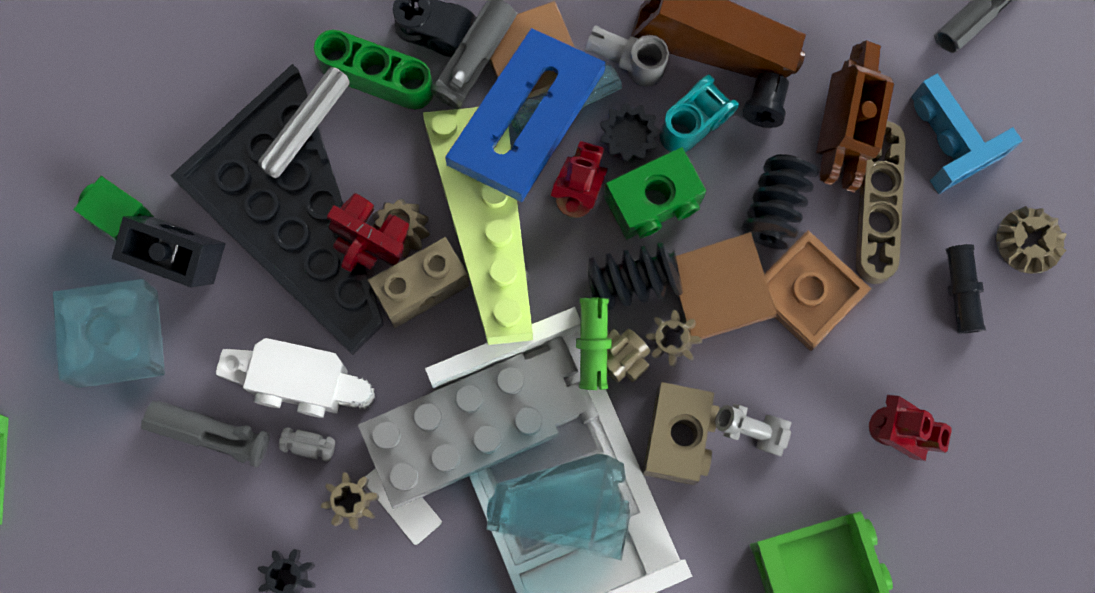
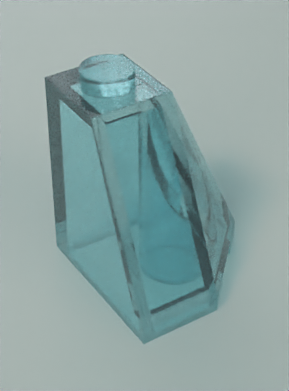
[486,453,630,561]

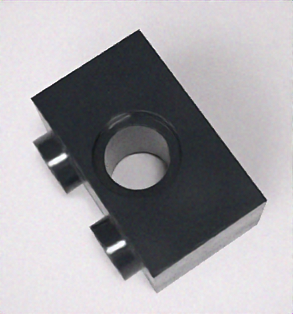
[111,216,226,288]

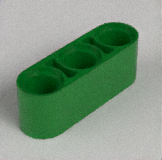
[314,29,433,110]

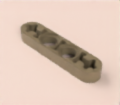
[856,121,906,284]

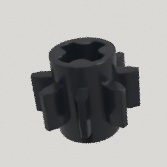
[258,549,316,593]

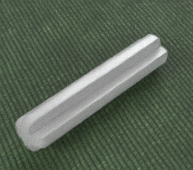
[258,67,349,178]

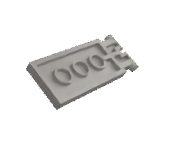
[358,337,599,509]

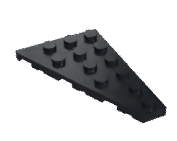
[170,64,384,355]

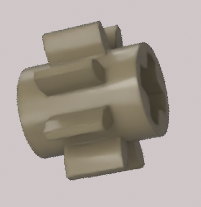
[646,310,702,367]
[607,328,650,383]
[321,472,379,530]

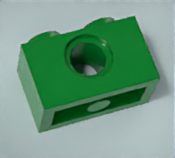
[603,147,707,240]

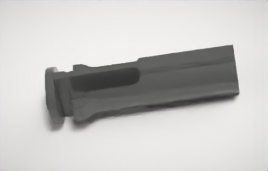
[430,0,518,109]
[934,0,1016,53]
[141,401,270,467]

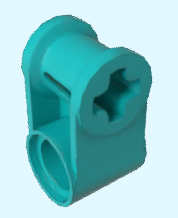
[659,75,739,152]

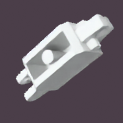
[216,338,376,418]

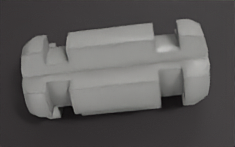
[279,427,335,462]

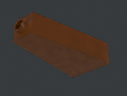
[631,0,806,84]

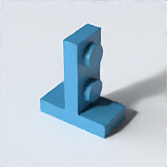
[911,73,1023,194]

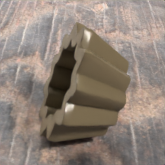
[372,198,430,258]

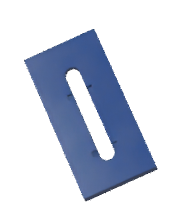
[445,28,605,202]

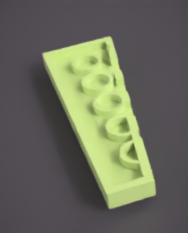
[423,107,533,345]

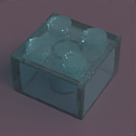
[53,279,165,388]

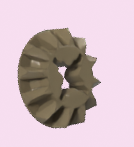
[996,206,1067,274]

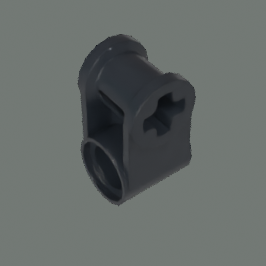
[393,0,476,58]

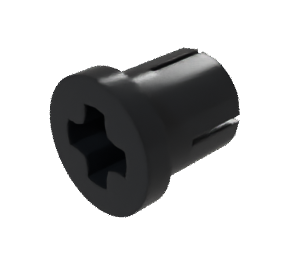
[743,72,789,128]

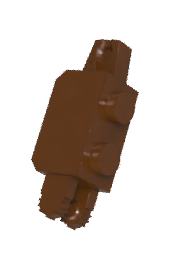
[816,40,894,193]

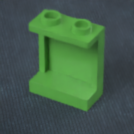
[750,511,893,593]

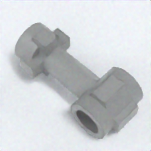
[715,404,792,456]

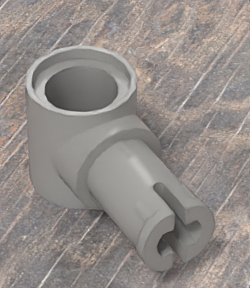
[585,25,669,87]

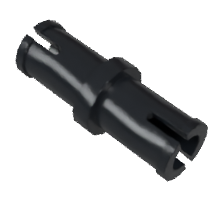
[945,244,986,334]

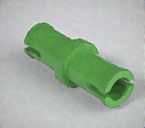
[576,297,612,390]

